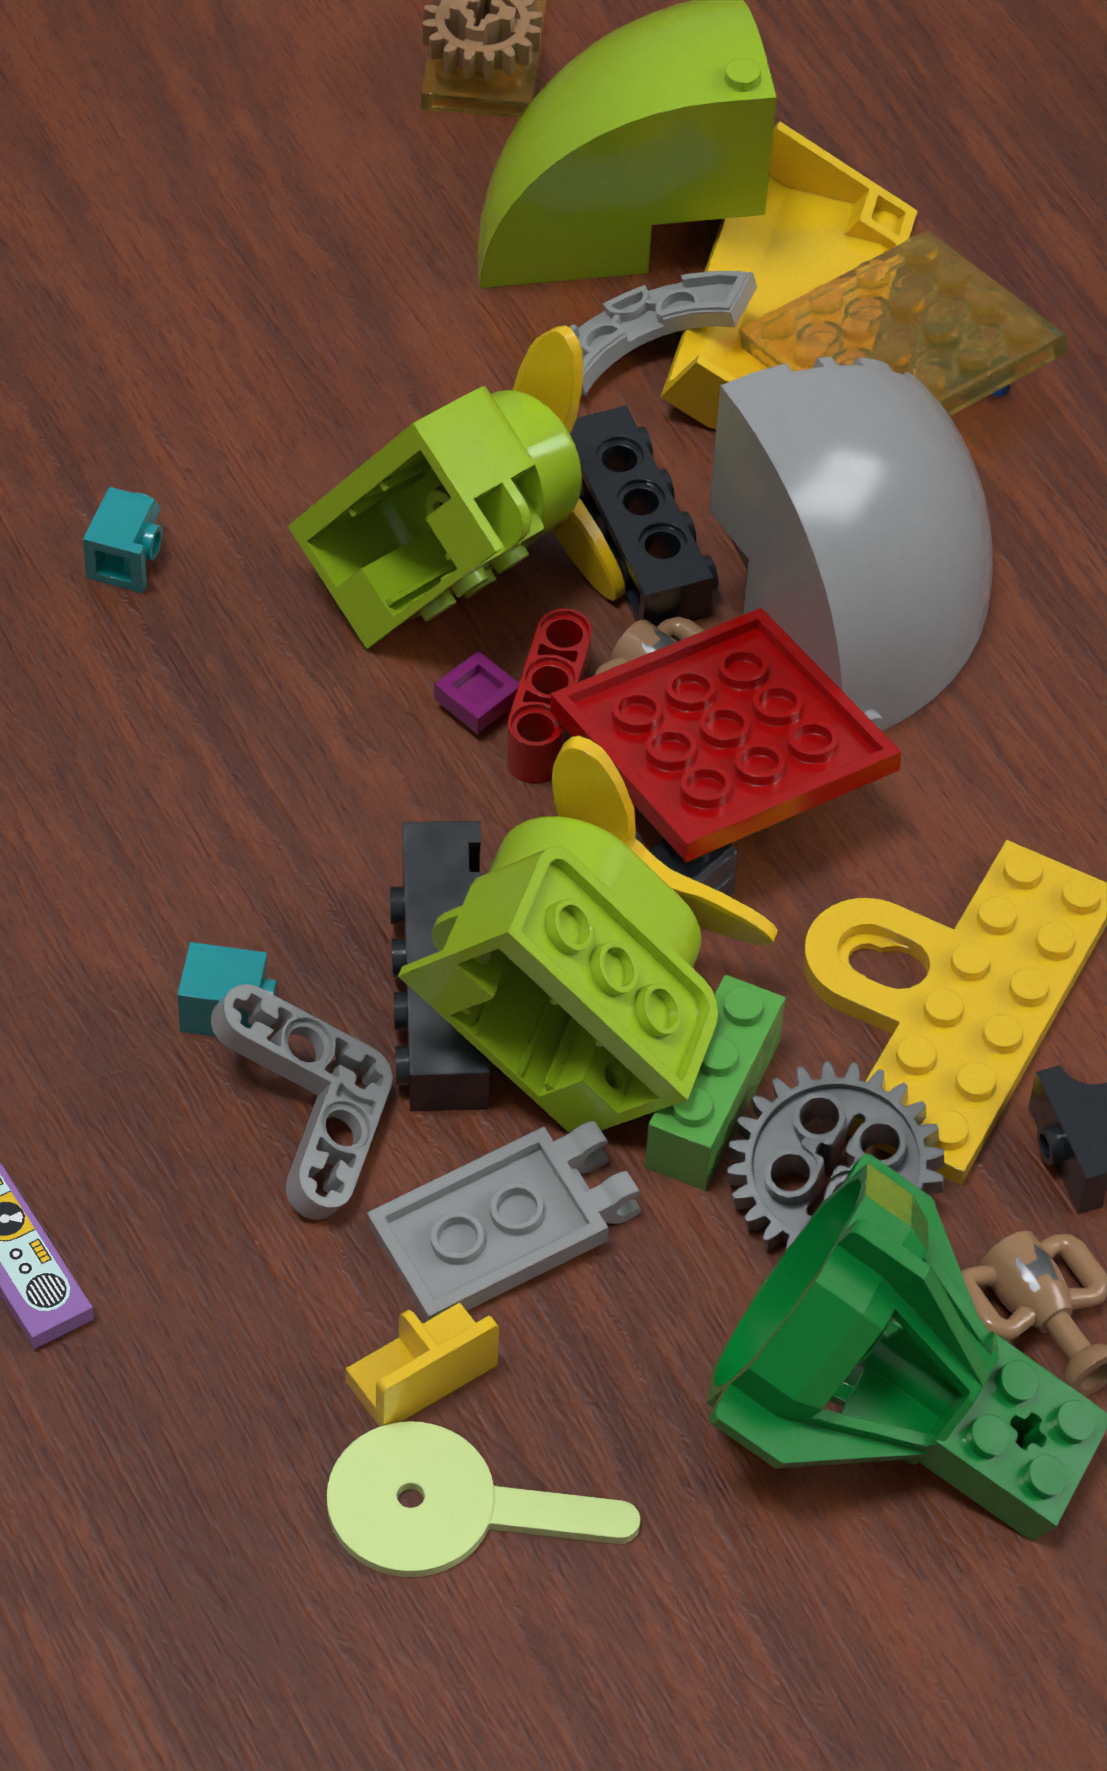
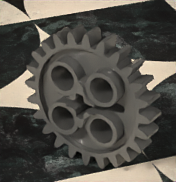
[727,1061,945,1252]

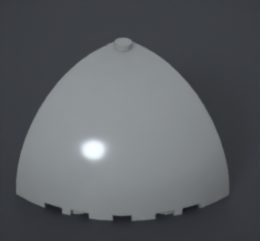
[709,357,993,731]

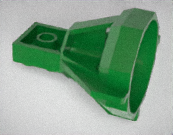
[706,1154,1107,1542]

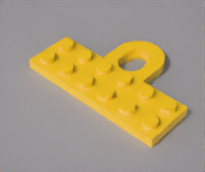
[803,840,1107,1185]

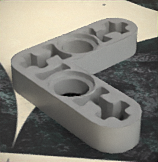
[211,984,393,1220]

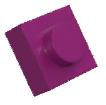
[434,651,519,734]

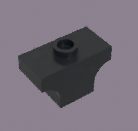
[1028,1065,1107,1214]

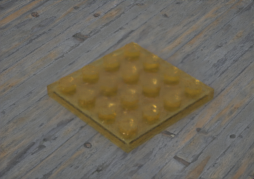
[739,230,1067,416]

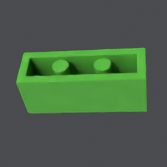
[645,975,786,1191]

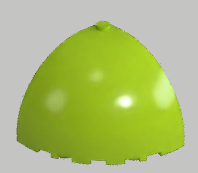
[477,0,777,288]

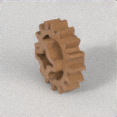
[422,0,542,80]

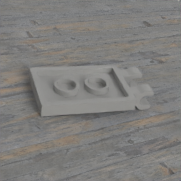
[367,1121,641,1321]

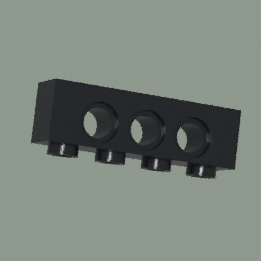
[570,405,719,627]

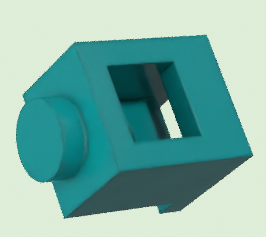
[83,487,163,593]

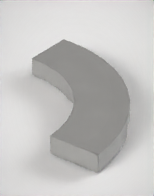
[569,271,757,395]

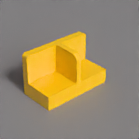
[346,1302,499,1427]

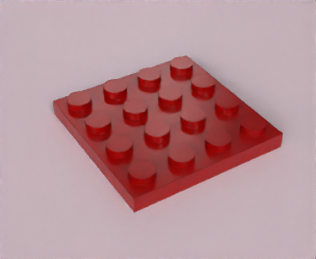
[551,608,902,862]

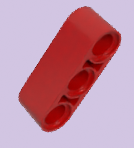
[507,608,592,784]

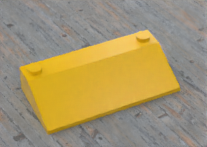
[660,121,917,429]

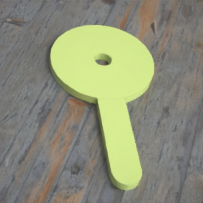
[327,1421,640,1577]

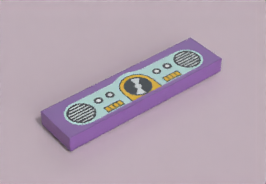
[0,1162,94,1350]

